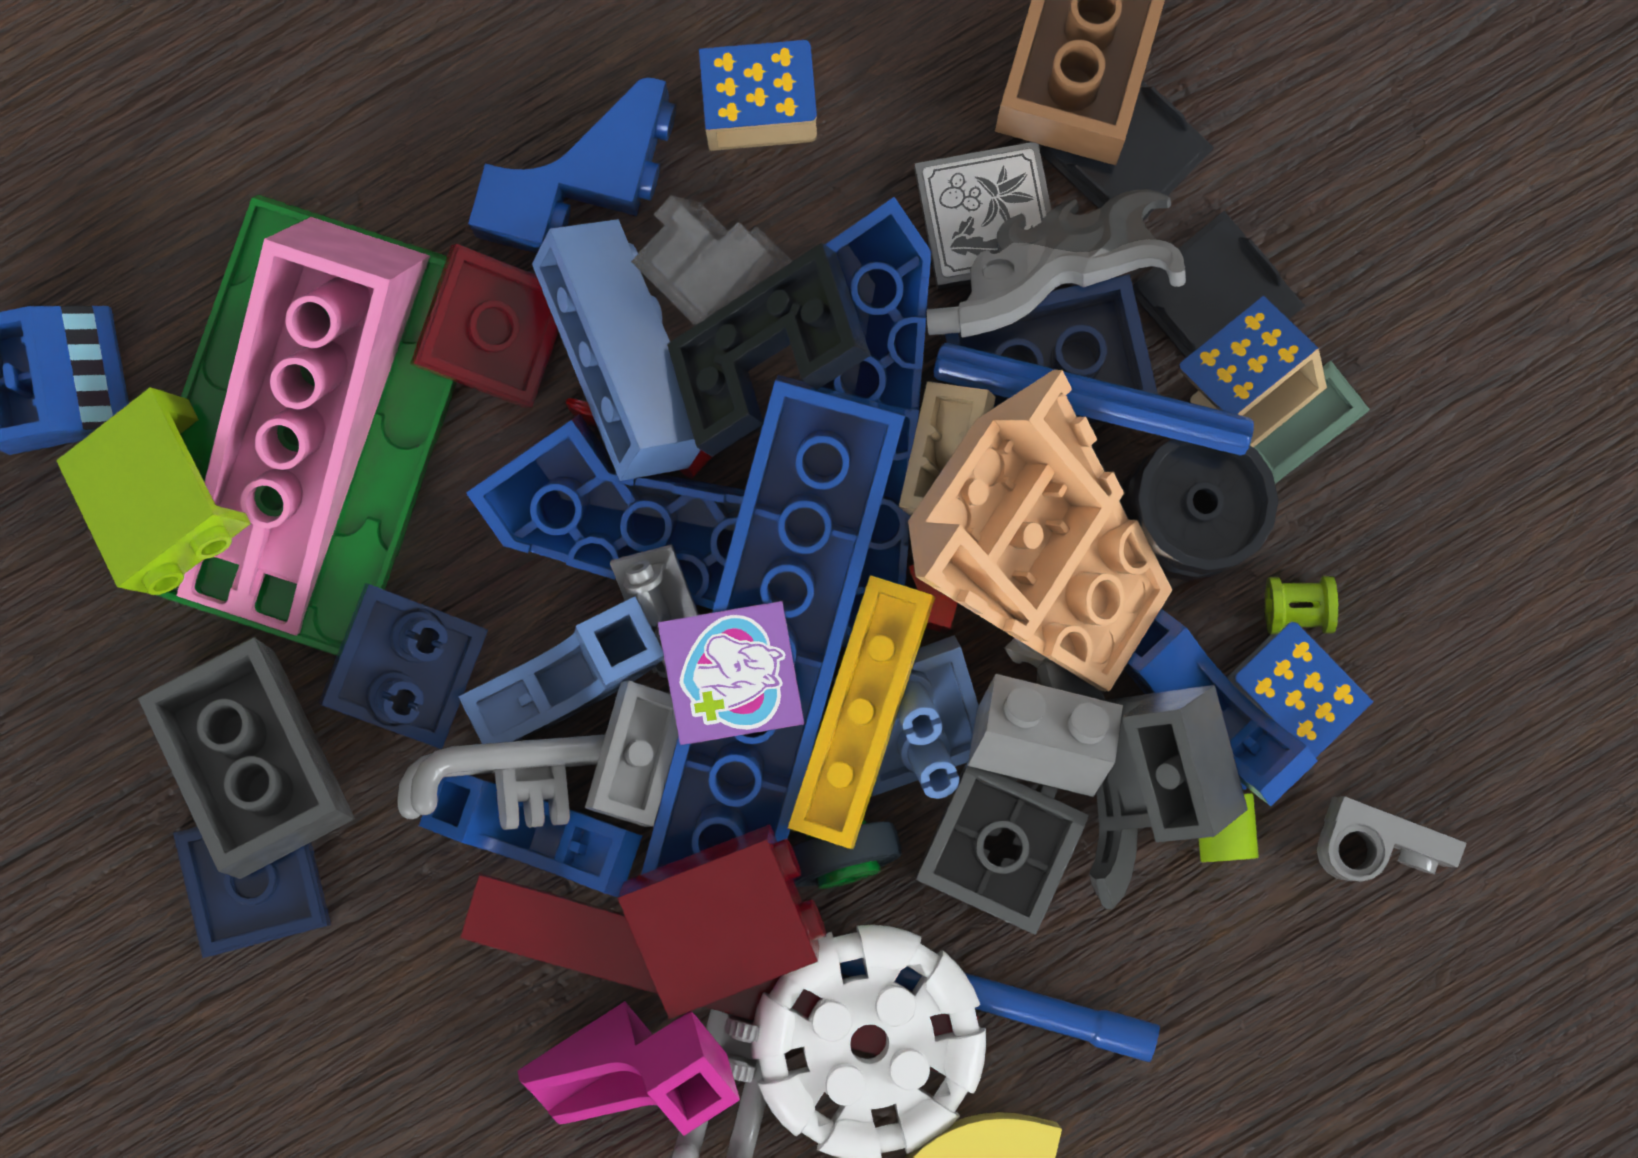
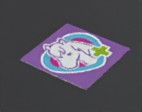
[657,601,804,745]

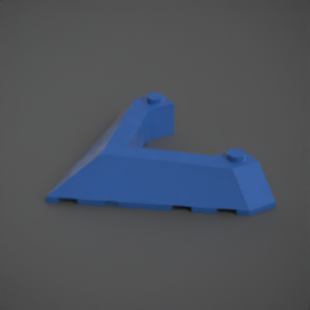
[466,197,931,648]

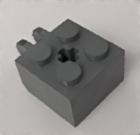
[913,761,1089,935]

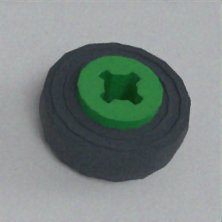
[792,820,902,889]

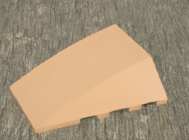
[908,370,1172,692]

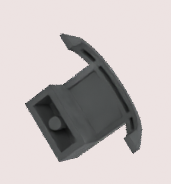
[1036,660,1248,909]

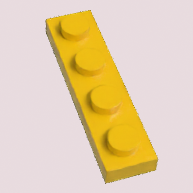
[788,575,935,849]

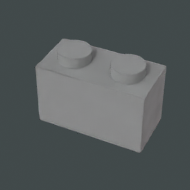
[968,674,1123,797]

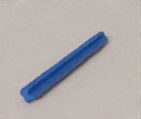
[934,343,1254,455]

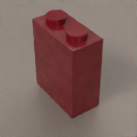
[618,824,826,1019]

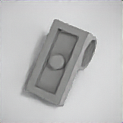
[1317,796,1467,882]

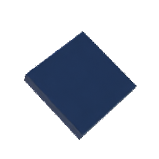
[173,827,331,958]

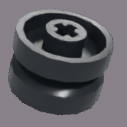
[1120,439,1279,581]

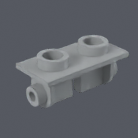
[610,544,699,680]

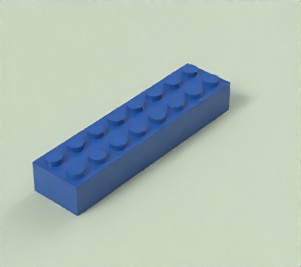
[641,375,905,875]

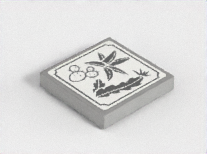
[914,142,1051,289]

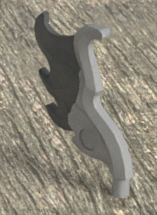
[927,189,1186,338]

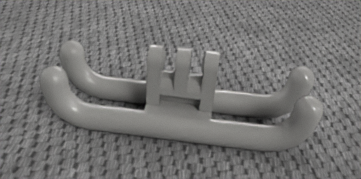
[397,734,606,830]

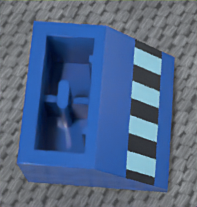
[0,306,129,455]

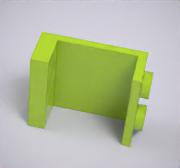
[56,387,251,595]

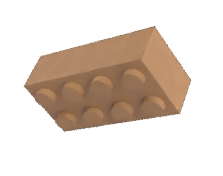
[995,0,1165,166]

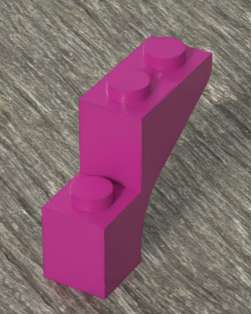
[517,1001,740,1136]

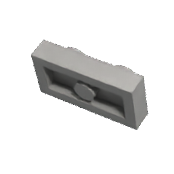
[585,681,679,827]

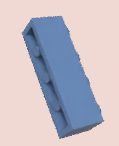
[532,219,700,481]

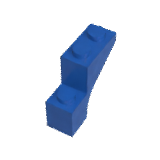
[468,78,677,254]

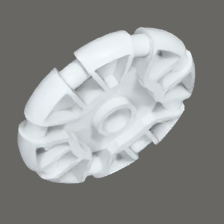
[751,925,986,1158]

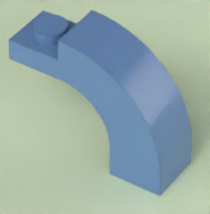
[458,597,664,744]

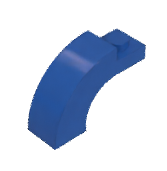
[419,775,642,897]

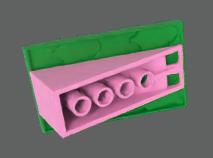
[156,195,457,655]

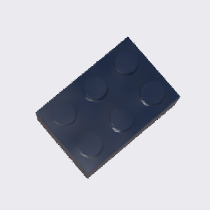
[939,274,1158,424]

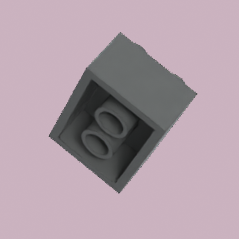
[138,638,355,879]

